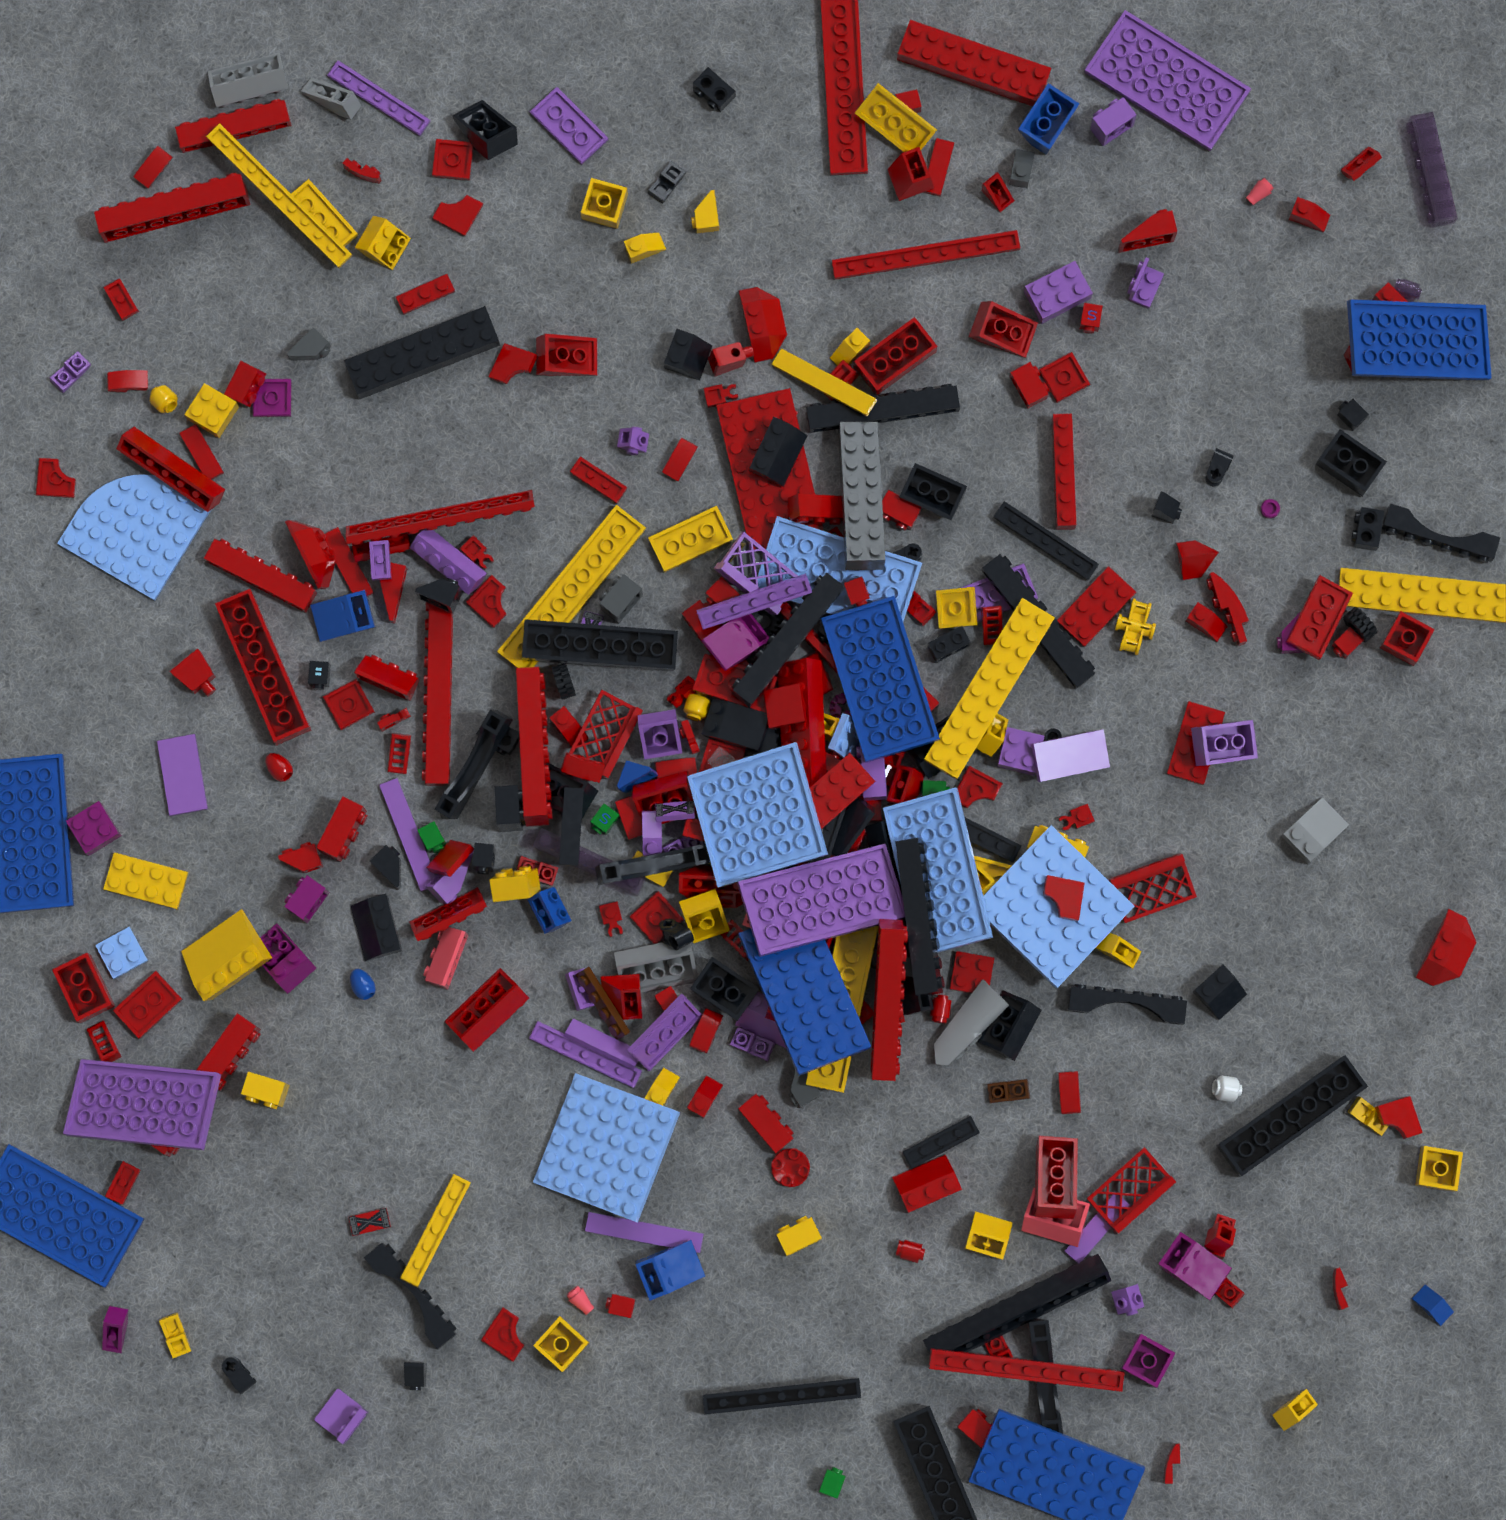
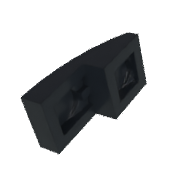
[648,161,686,204]

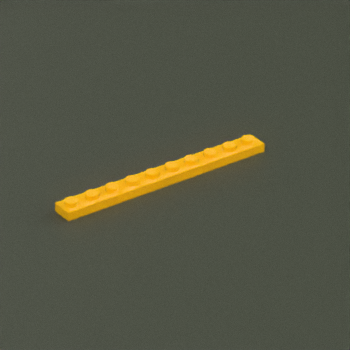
[206,123,352,268]

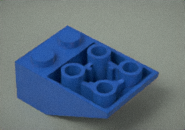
[310,590,376,642]
[635,1240,705,1300]

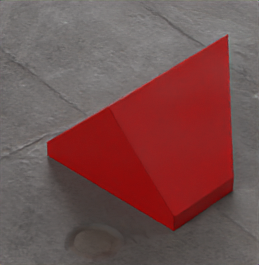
[1176,540,1219,580]

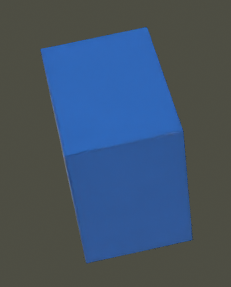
[617,760,658,794]
[1412,1285,1454,1326]

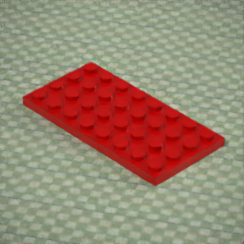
[716,388,824,549]

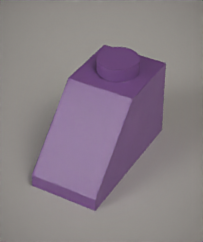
[642,811,662,856]

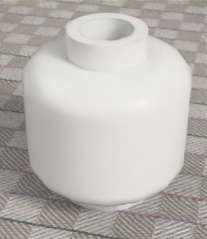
[1212,1075,1242,1102]

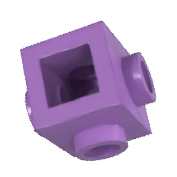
[617,427,649,455]
[1111,1284,1144,1316]

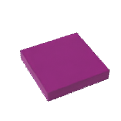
[253,379,292,417]

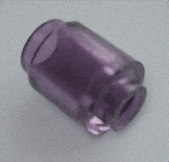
[1394,278,1422,302]

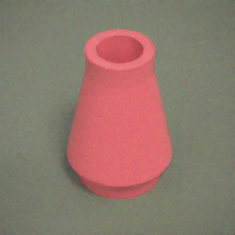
[1246,178,1274,205]
[566,1285,594,1315]

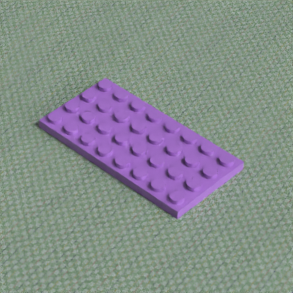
[1084,10,1251,151]
[737,844,905,957]
[63,1059,221,1150]

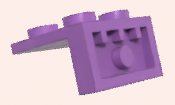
[1127,257,1164,308]
[314,1389,369,1444]

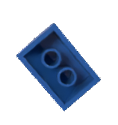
[1018,83,1079,155]

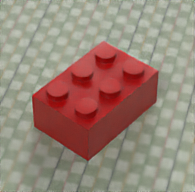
[316,796,368,862]
[52,953,115,1024]

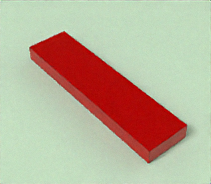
[325,527,374,596]

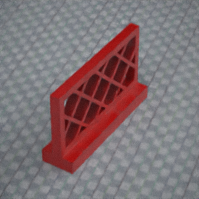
[569,689,643,779]
[1108,853,1197,923]
[1087,1147,1176,1234]

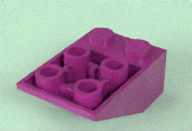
[702,614,770,671]
[261,923,316,994]
[1159,1232,1232,1301]

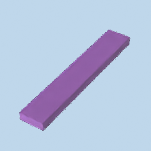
[327,60,430,136]
[696,573,812,629]
[380,778,436,892]
[529,1021,642,1088]
[585,1212,704,1253]

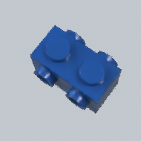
[528,887,572,934]

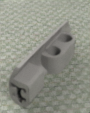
[934,980,1009,1066]

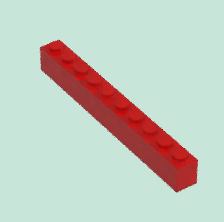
[422,602,453,786]

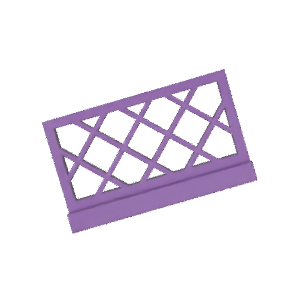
[714,532,798,615]

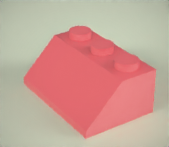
[423,927,468,990]
[1021,1188,1090,1247]

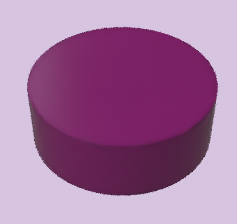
[1261,499,1280,519]

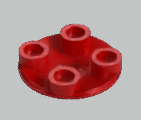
[771,1148,810,1187]

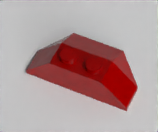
[738,287,787,363]
[285,520,336,589]
[679,865,757,908]
[1415,909,1477,986]

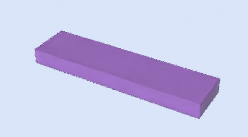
[564,1019,638,1070]
[1064,1192,1130,1263]

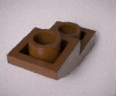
[987,1079,1031,1103]

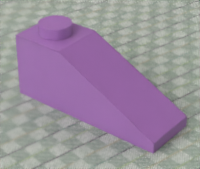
[425,851,474,904]

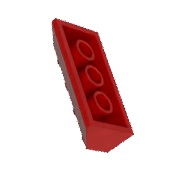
[444,968,529,1052]

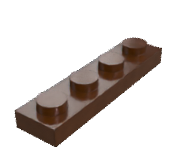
[576,967,630,1040]

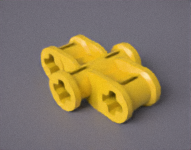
[1115,598,1156,656]

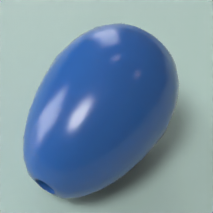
[350,969,376,1000]

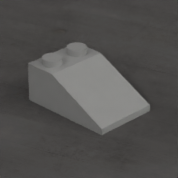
[1281,797,1349,864]

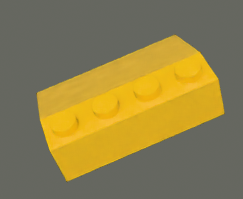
[181,909,272,1001]

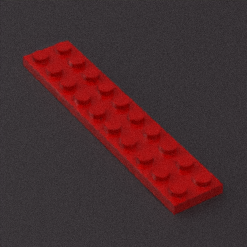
[820,0,868,176]
[345,490,535,545]

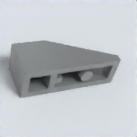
[301,77,361,120]

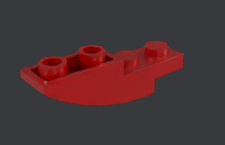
[1206,572,1249,646]

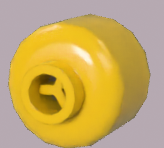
[149,385,178,413]
[683,692,711,721]

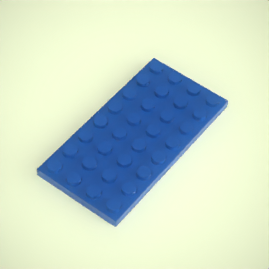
[1347,299,1492,380]
[821,596,940,763]
[0,754,74,913]
[738,929,871,1076]
[0,1144,145,1288]
[968,1409,1145,1520]

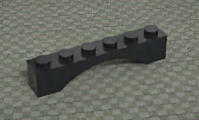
[1382,504,1501,563]
[434,709,513,819]
[594,844,711,885]
[1068,984,1187,1025]
[364,1243,457,1349]
[1028,1320,1063,1434]

